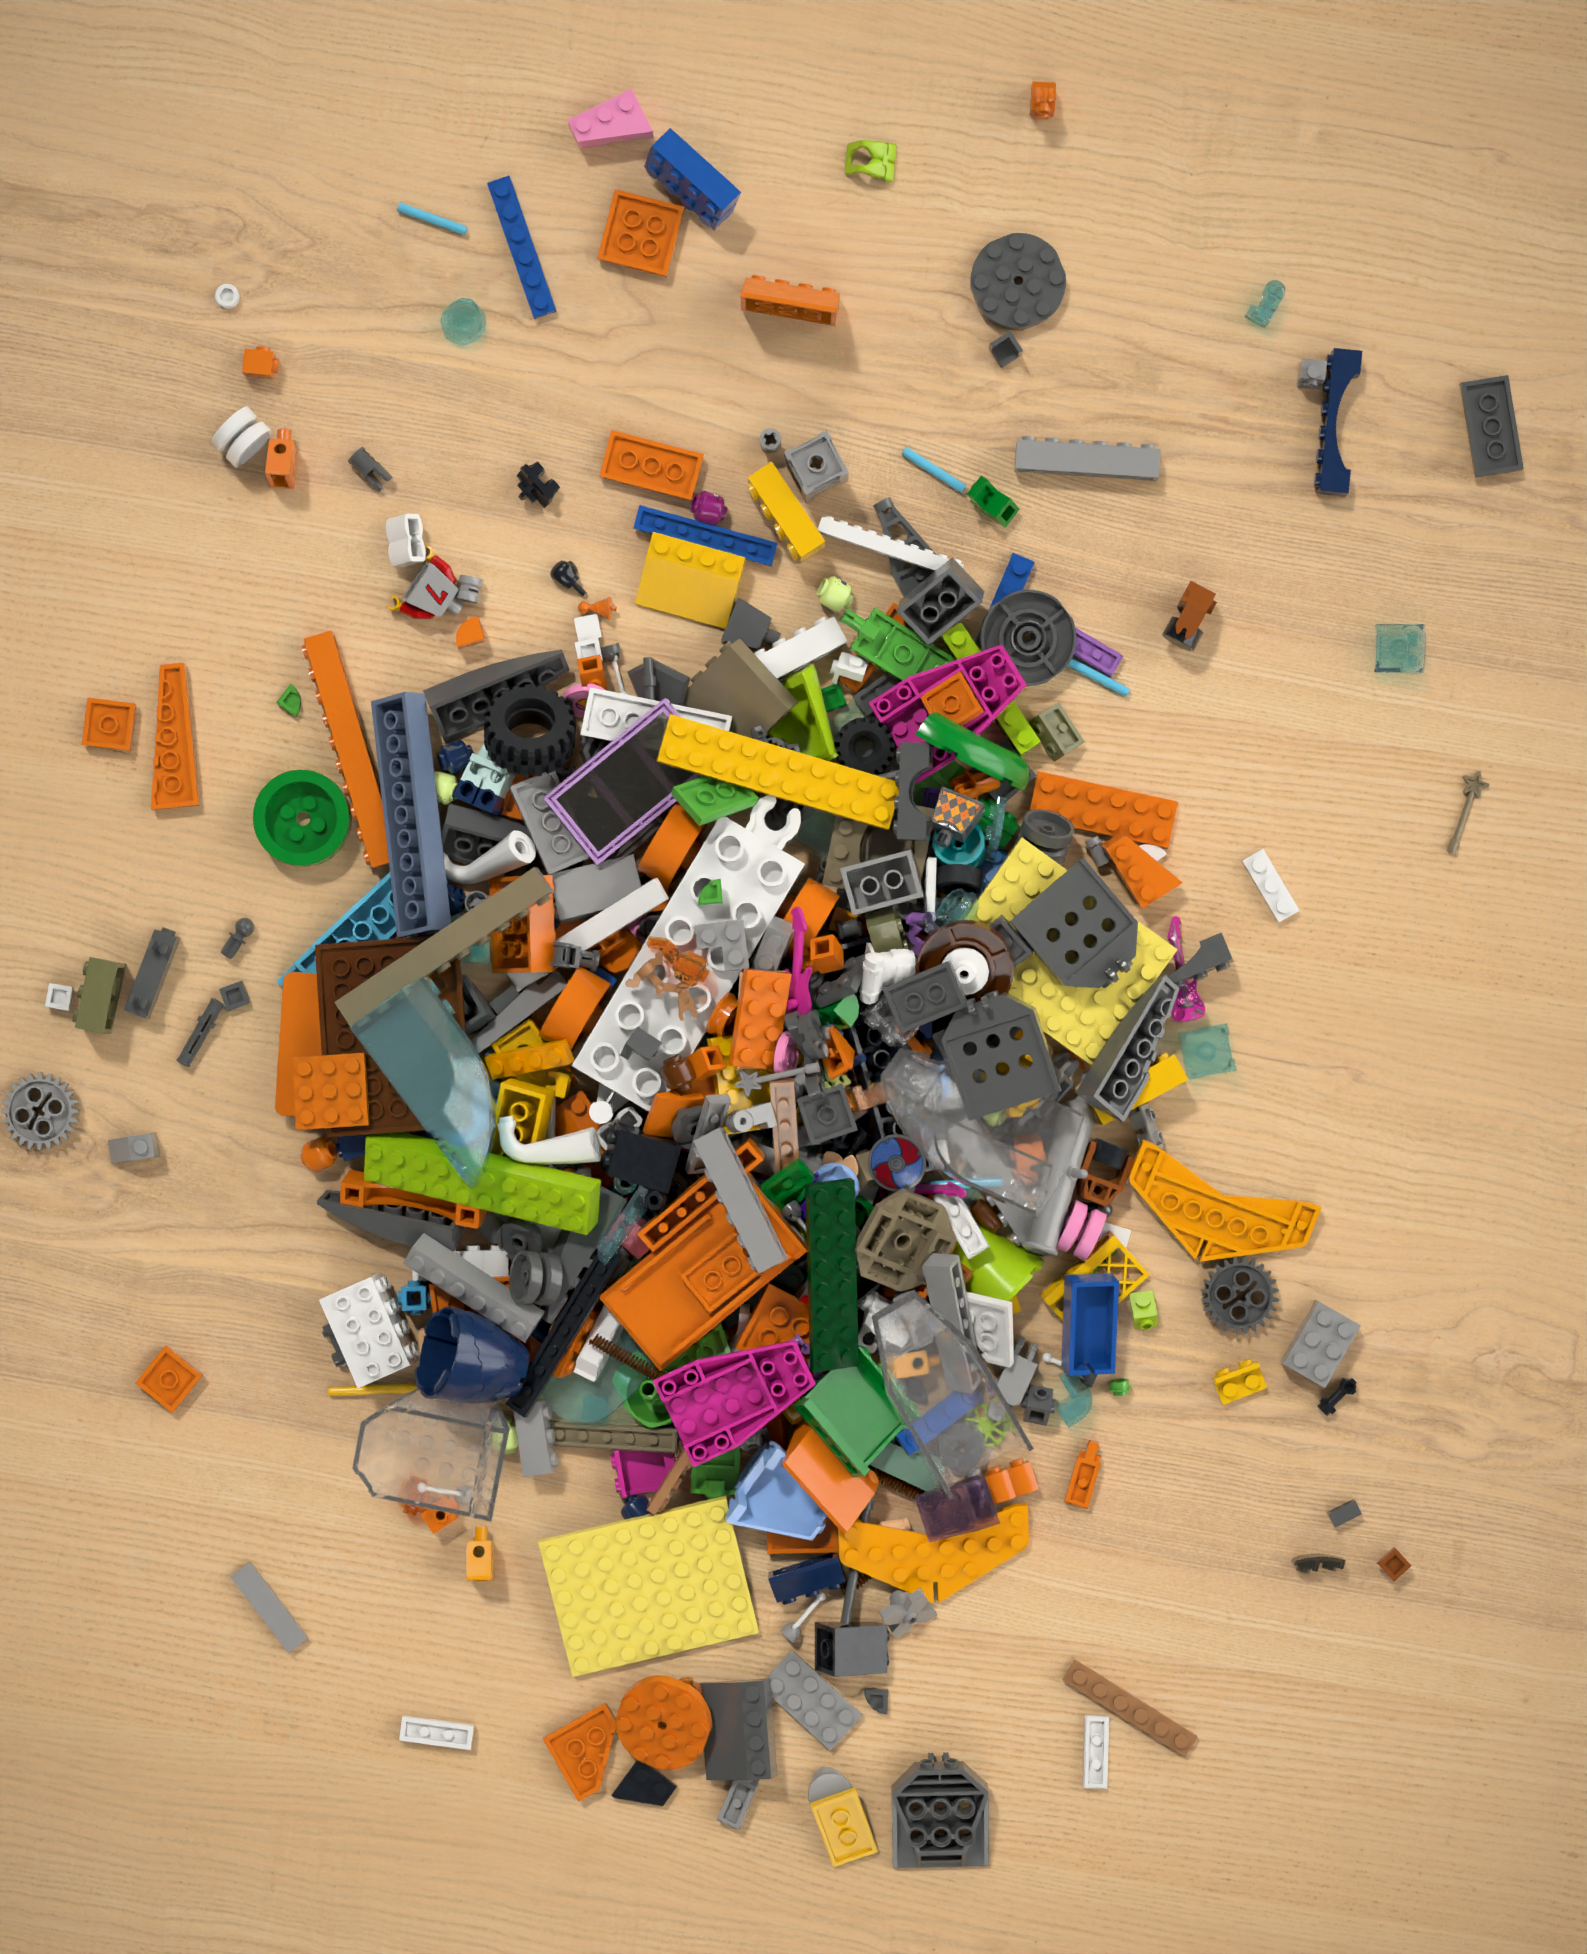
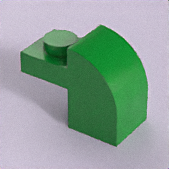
[966,476,1020,528]

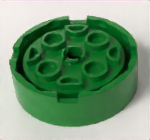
[253,770,352,867]

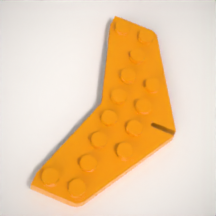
[1129,1139,1322,1262]
[837,1503,1029,1604]

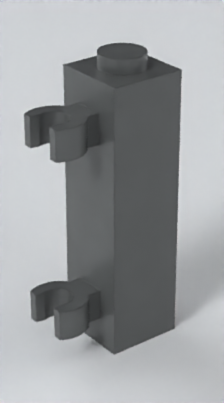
[124,927,181,1019]

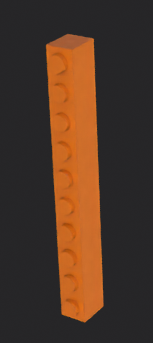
[302,630,389,869]

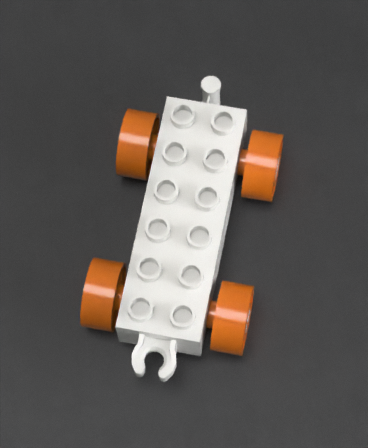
[539,795,840,1126]

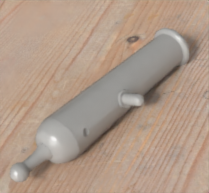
[1022,1071,1095,1257]

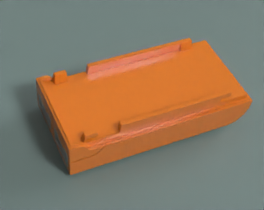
[599,1172,807,1371]

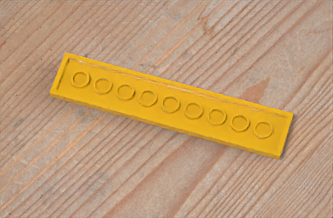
[656,714,899,830]

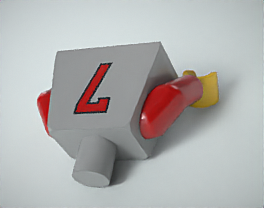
[387,546,463,619]

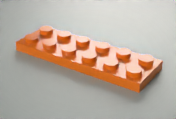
[1029,771,1178,849]

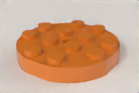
[615,1675,712,1770]

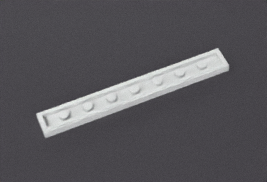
[507,878,669,992]

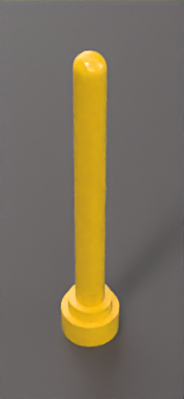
[327,1383,421,1396]

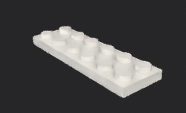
[580,687,732,751]

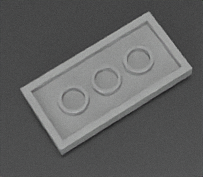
[509,771,591,875]
[766,1649,863,1751]

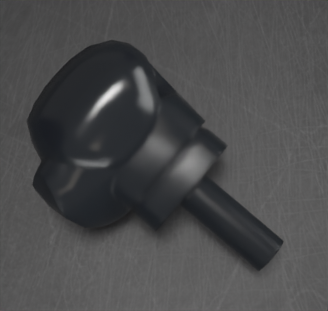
[550,560,587,597]

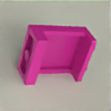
[610,1450,680,1498]

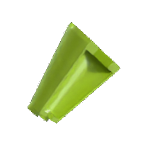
[767,664,838,761]
[952,1222,1045,1301]

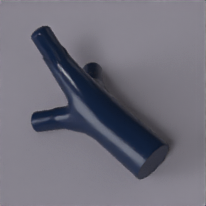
[847,1053,866,1079]

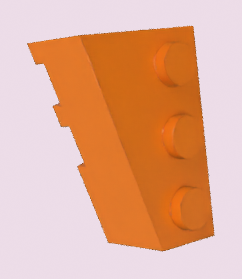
[1101,832,1183,908]

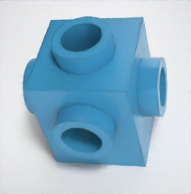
[398,1280,431,1315]

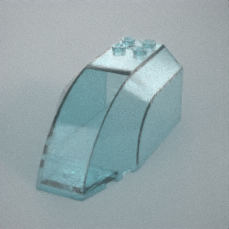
[349,977,496,1190]

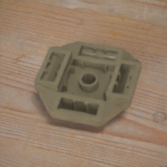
[855,1188,957,1291]

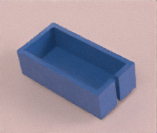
[644,128,741,230]
[1061,1273,1119,1376]

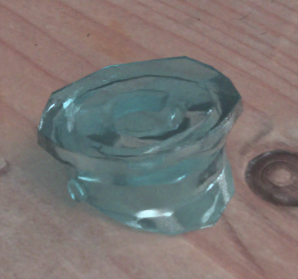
[440,298,486,346]
[935,888,980,926]

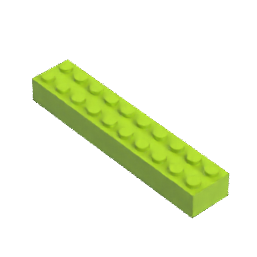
[364,1132,601,1235]

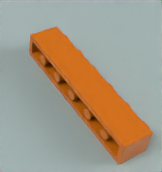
[637,1136,765,1252]

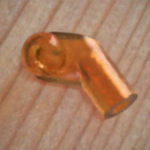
[647,936,680,964]

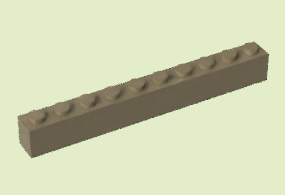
[334,867,554,1028]

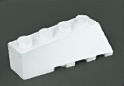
[754,617,848,681]

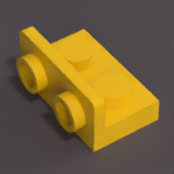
[1211,1358,1267,1405]

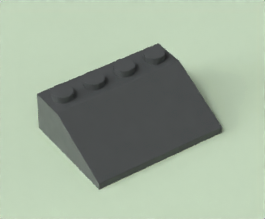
[699,1678,778,1780]

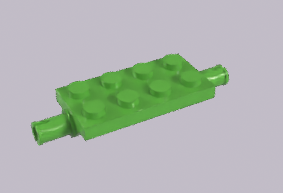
[839,608,955,682]
[691,1445,740,1500]

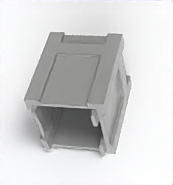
[784,430,849,503]

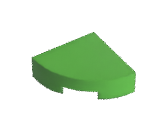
[276,684,301,717]
[698,879,723,905]

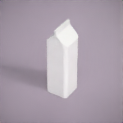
[573,1304,624,1382]

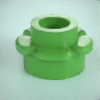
[1108,1378,1132,1396]

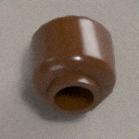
[660,1054,696,1092]

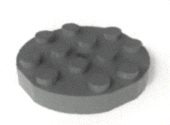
[970,233,1066,330]
[979,590,1076,686]

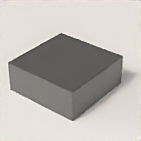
[219,981,251,1011]

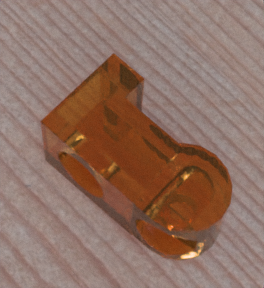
[845,1080,894,1113]

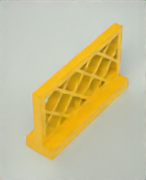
[1039,1231,1150,1321]

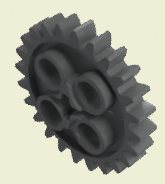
[1200,1256,1279,1334]

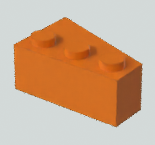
[548,1299,602,1379]

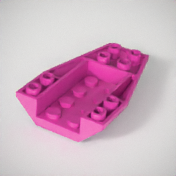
[869,645,1027,783]
[652,1340,816,1467]

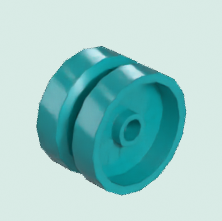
[932,825,986,869]

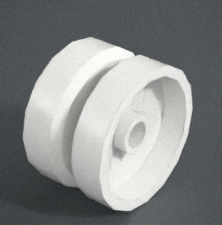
[211,406,272,468]

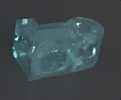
[1245,280,1285,328]

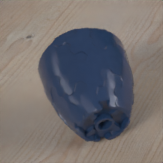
[415,1307,529,1404]

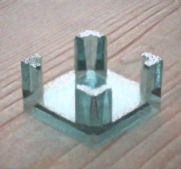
[1178,1023,1237,1080]

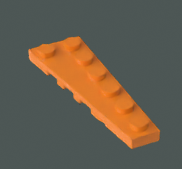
[151,662,200,810]

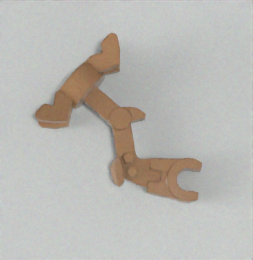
[625,951,697,1021]

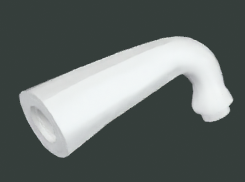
[443,830,536,884]
[497,1115,601,1164]

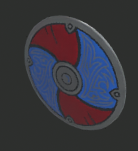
[868,1134,926,1192]

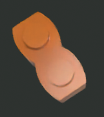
[983,1458,1039,1504]

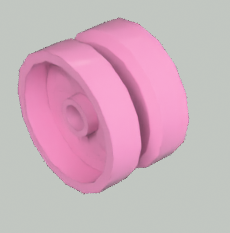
[1056,1200,1107,1261]

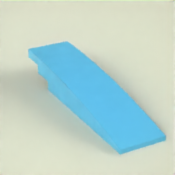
[277,872,449,988]

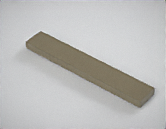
[550,1421,679,1453]

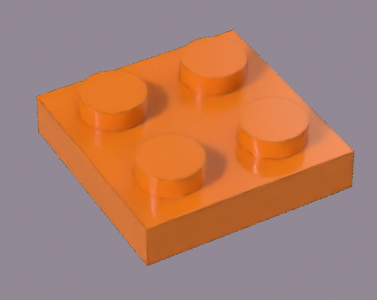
[920,671,984,726]
[81,697,136,751]
[135,1345,203,1413]

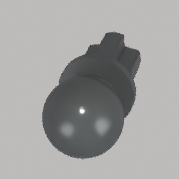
[221,918,254,959]

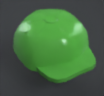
[613,1351,673,1428]

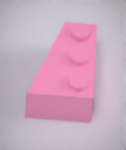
[567,89,654,148]

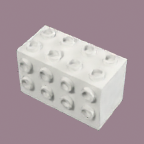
[319,1272,420,1388]

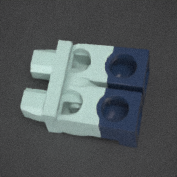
[452,743,517,817]

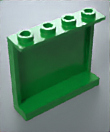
[793,1345,920,1477]

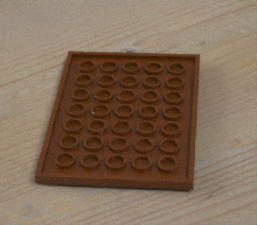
[315,936,472,1137]

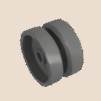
[1015,809,1075,864]
[509,1250,563,1306]

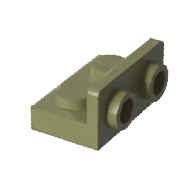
[1029,702,1085,762]

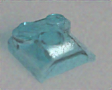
[1374,624,1426,674]

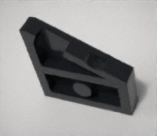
[611,1760,677,1806]

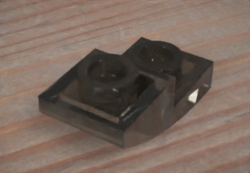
[1291,1554,1346,1574]

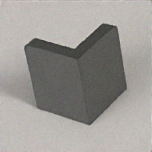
[989,331,1023,368]
[620,1027,662,1061]

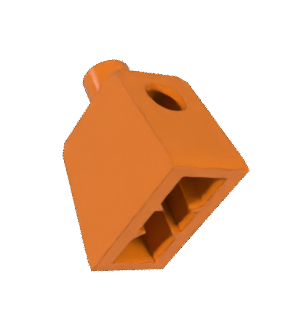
[265,428,297,489]

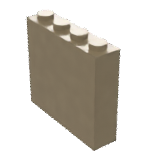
[683,639,799,738]

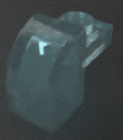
[1056,1371,1092,1428]

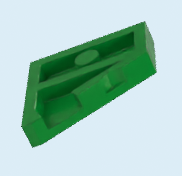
[760,1158,814,1210]

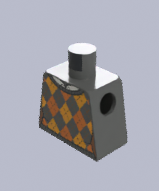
[932,786,985,848]

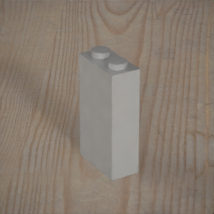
[551,854,642,924]

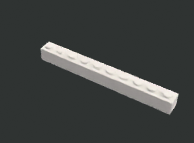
[818,515,964,572]

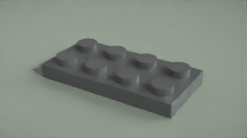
[1460,375,1524,478]

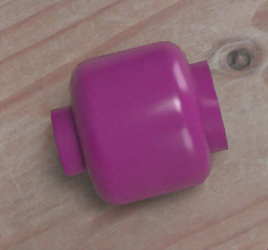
[690,491,727,525]

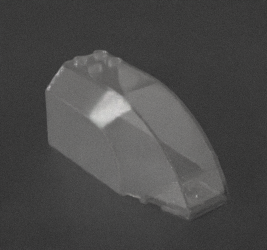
[880,1048,1085,1219]
[872,1291,1034,1499]

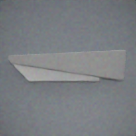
[467,970,568,1055]

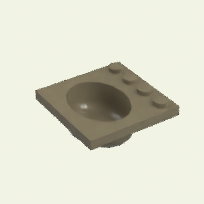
[822,805,935,904]

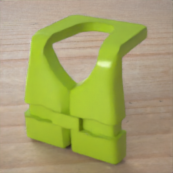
[845,140,897,182]

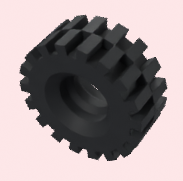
[834,717,895,775]

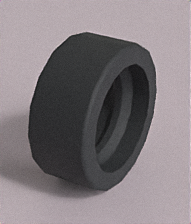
[936,864,982,897]

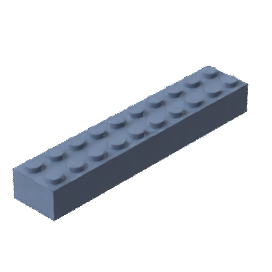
[371,692,451,938]

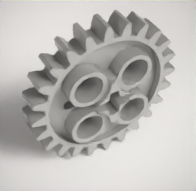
[0,1072,80,1150]

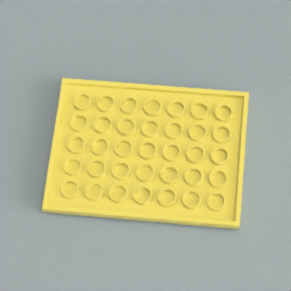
[963,838,1177,1066]
[538,1496,759,1677]

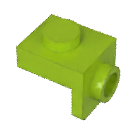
[1129,1290,1158,1330]

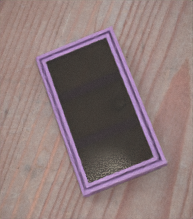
[544,698,703,865]

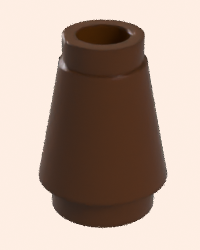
[970,1199,1003,1234]

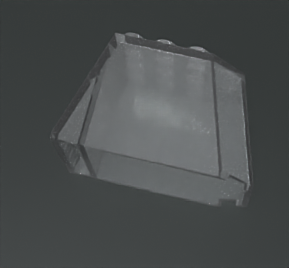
[352,1388,510,1522]

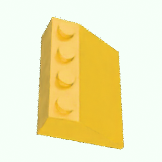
[635,532,746,629]

